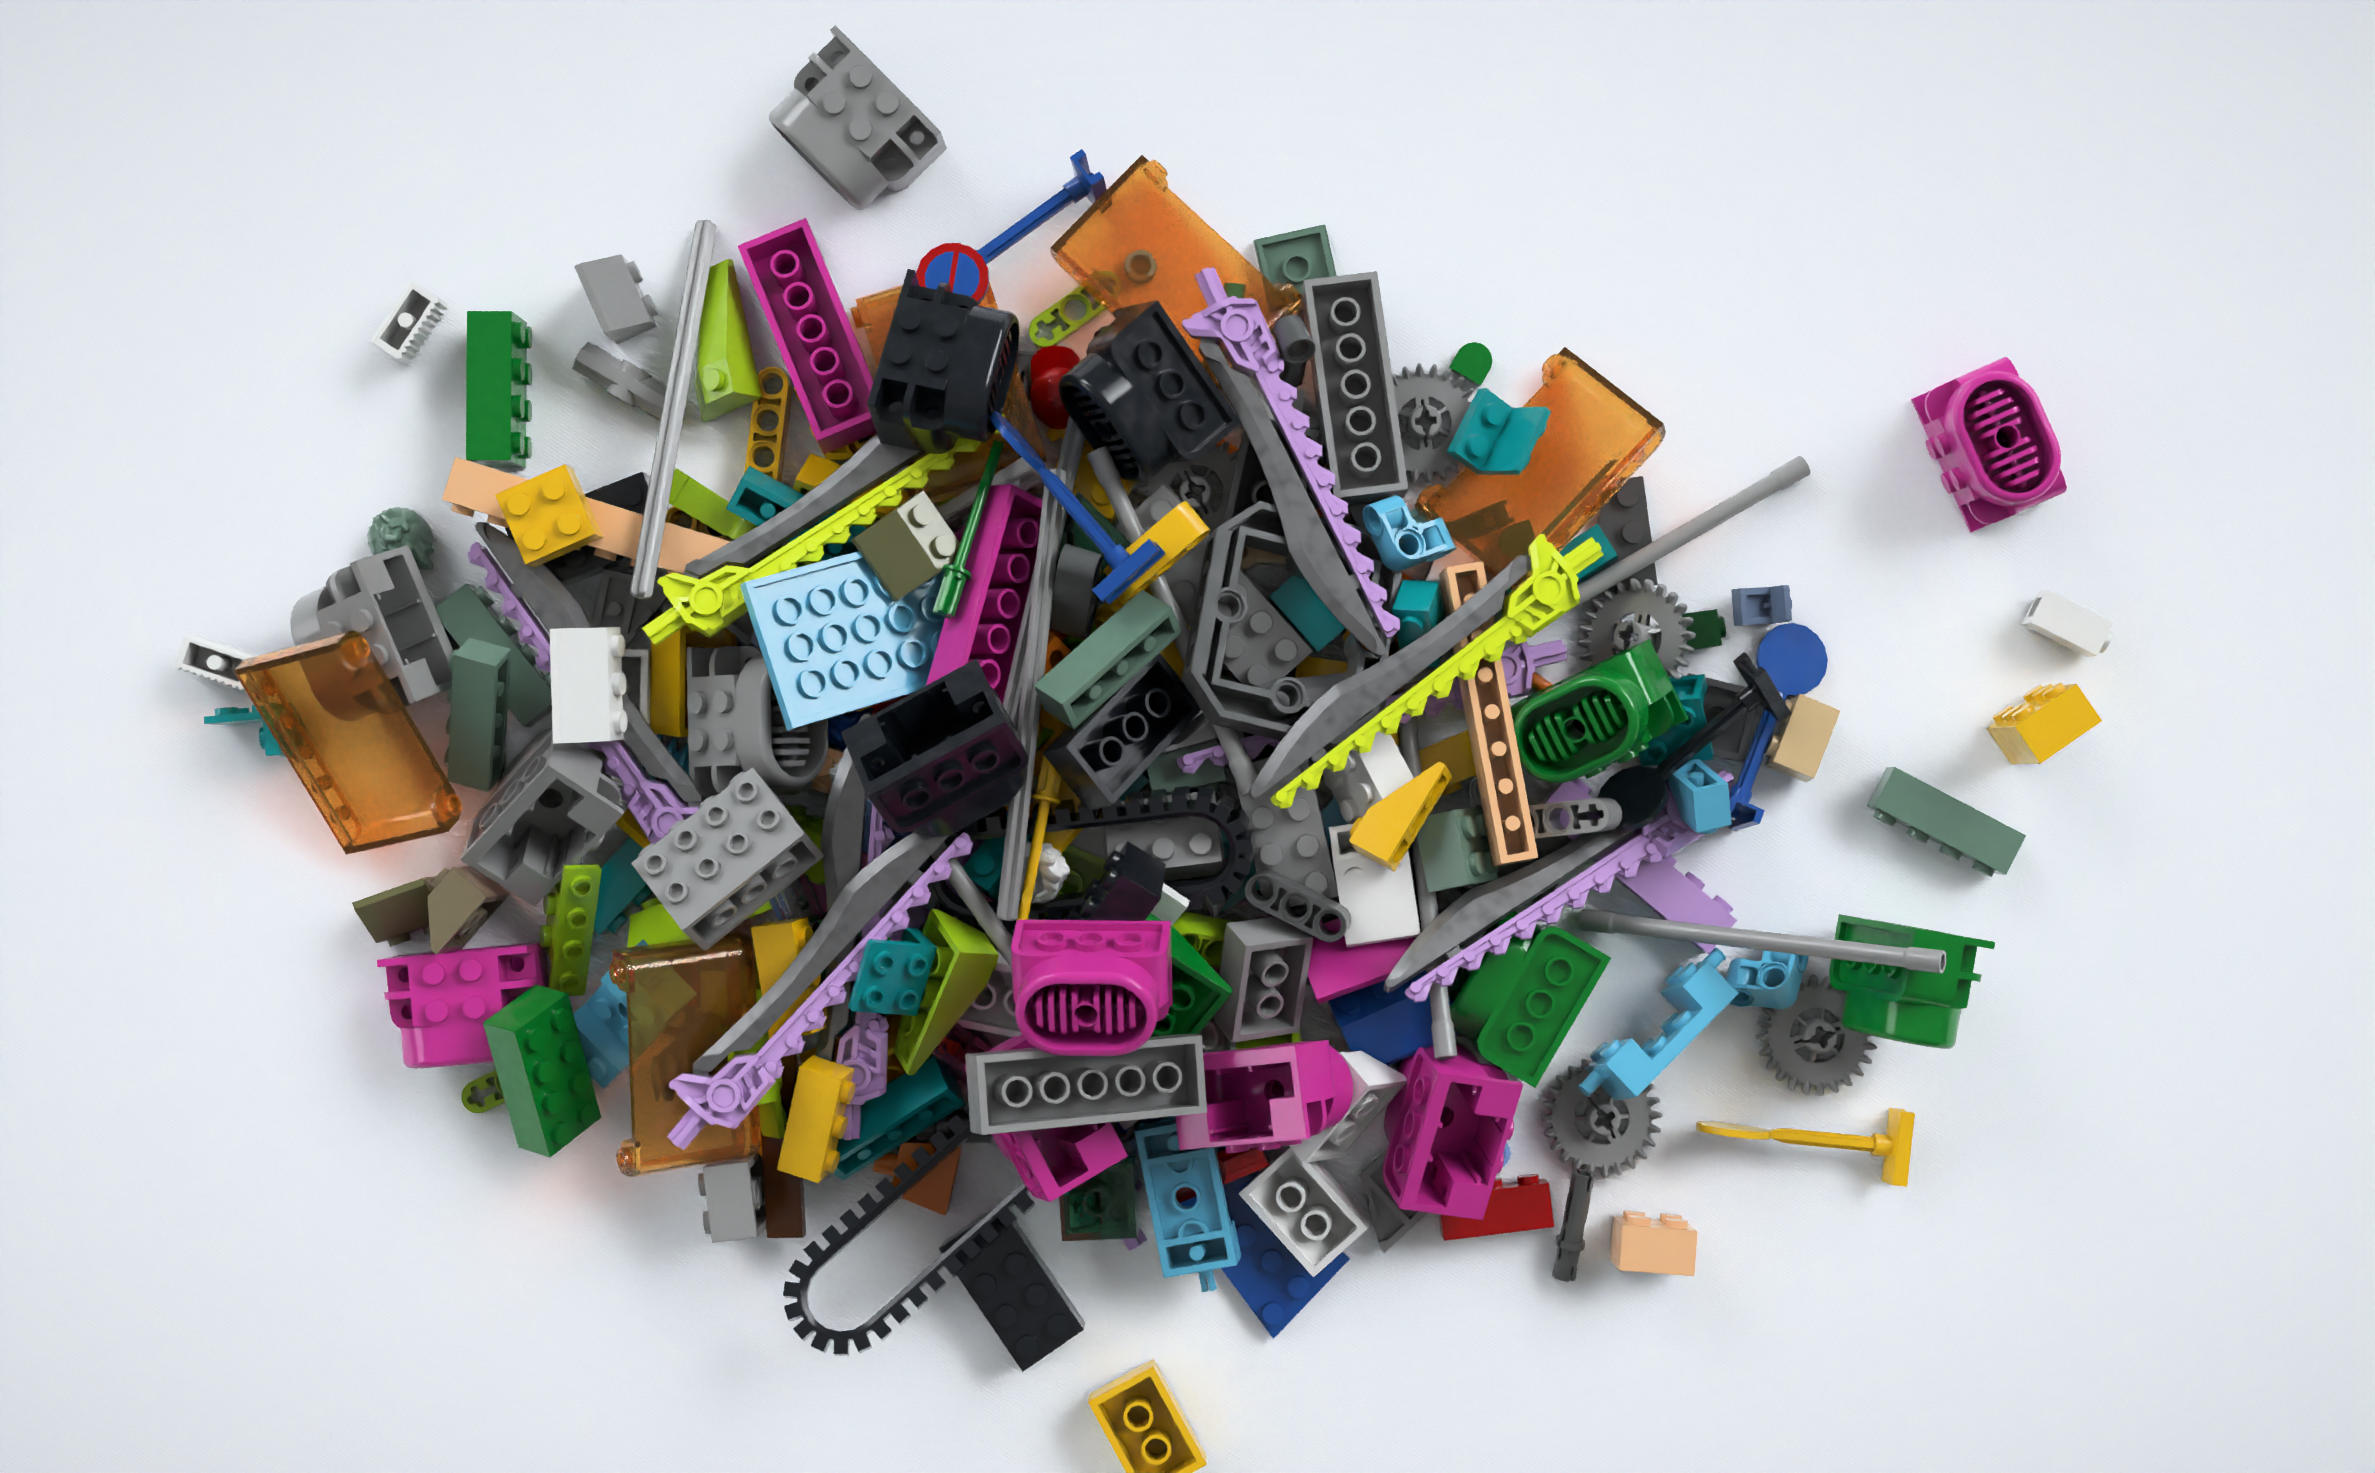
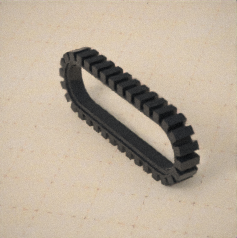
[919,786,1256,933]
[783,1104,1035,1356]

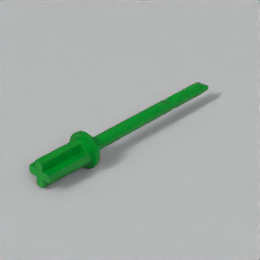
[933,440,1004,619]

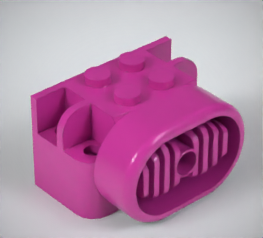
[1911,357,2067,533]
[1011,920,1173,1056]
[377,942,548,1069]
[964,1035,1128,1202]
[1175,1040,1353,1153]
[1383,1042,1523,1220]

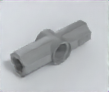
[572,342,666,420]

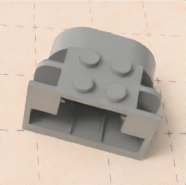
[769,25,947,210]
[290,545,453,719]
[686,646,828,797]
[460,728,624,907]

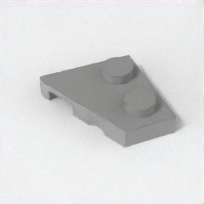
[591,569,667,649]
[1359,1149,1427,1253]

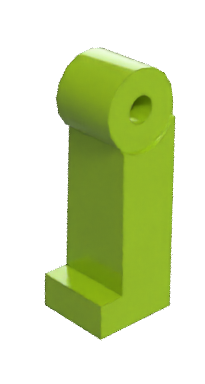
[669,468,758,540]

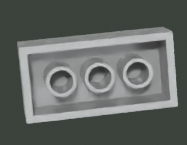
[1235,756,1338,907]

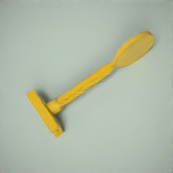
[1696,1108,1915,1187]

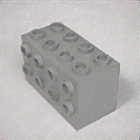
[631,767,825,951]

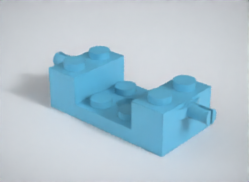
[573,940,696,1089]
[1578,948,1739,1101]
[1134,1116,1241,1292]

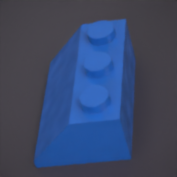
[1328,970,1459,1066]

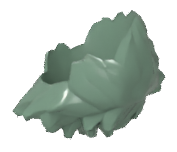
[367,507,434,570]

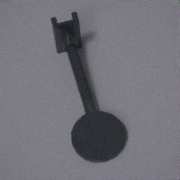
[1597,652,1792,831]

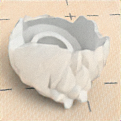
[1019,842,1070,904]

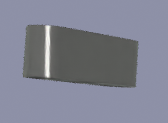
[1050,544,1103,640]
[1245,869,1351,942]

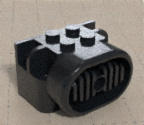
[867,269,1020,454]
[1058,300,1241,484]
[841,659,1028,837]

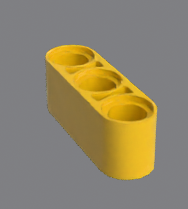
[1103,501,1210,601]

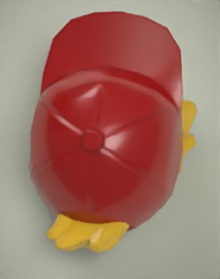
[1030,345,1081,442]

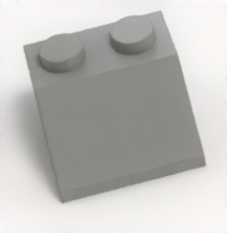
[574,254,658,344]

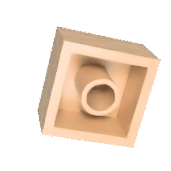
[1609,1210,1698,1276]

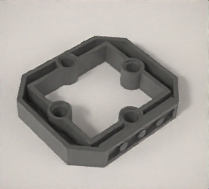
[1181,501,1402,751]

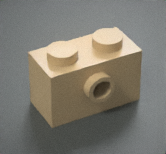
[1765,694,1841,783]

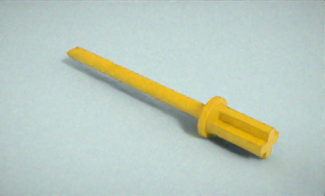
[1014,755,1061,930]

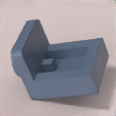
[1731,585,1792,626]

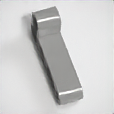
[1469,777,1622,839]

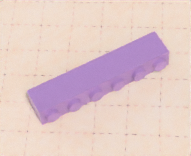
[1541,778,1737,954]

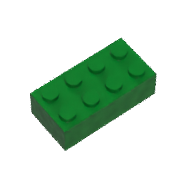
[466,311,533,468]
[483,984,602,1158]

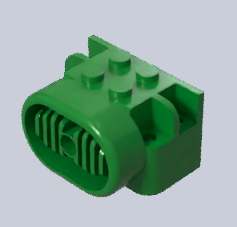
[1510,639,1689,783]
[1448,911,1611,1088]
[1829,914,1995,1049]

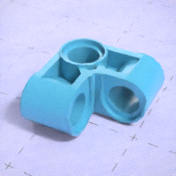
[1362,495,1456,571]
[1725,950,1809,1010]

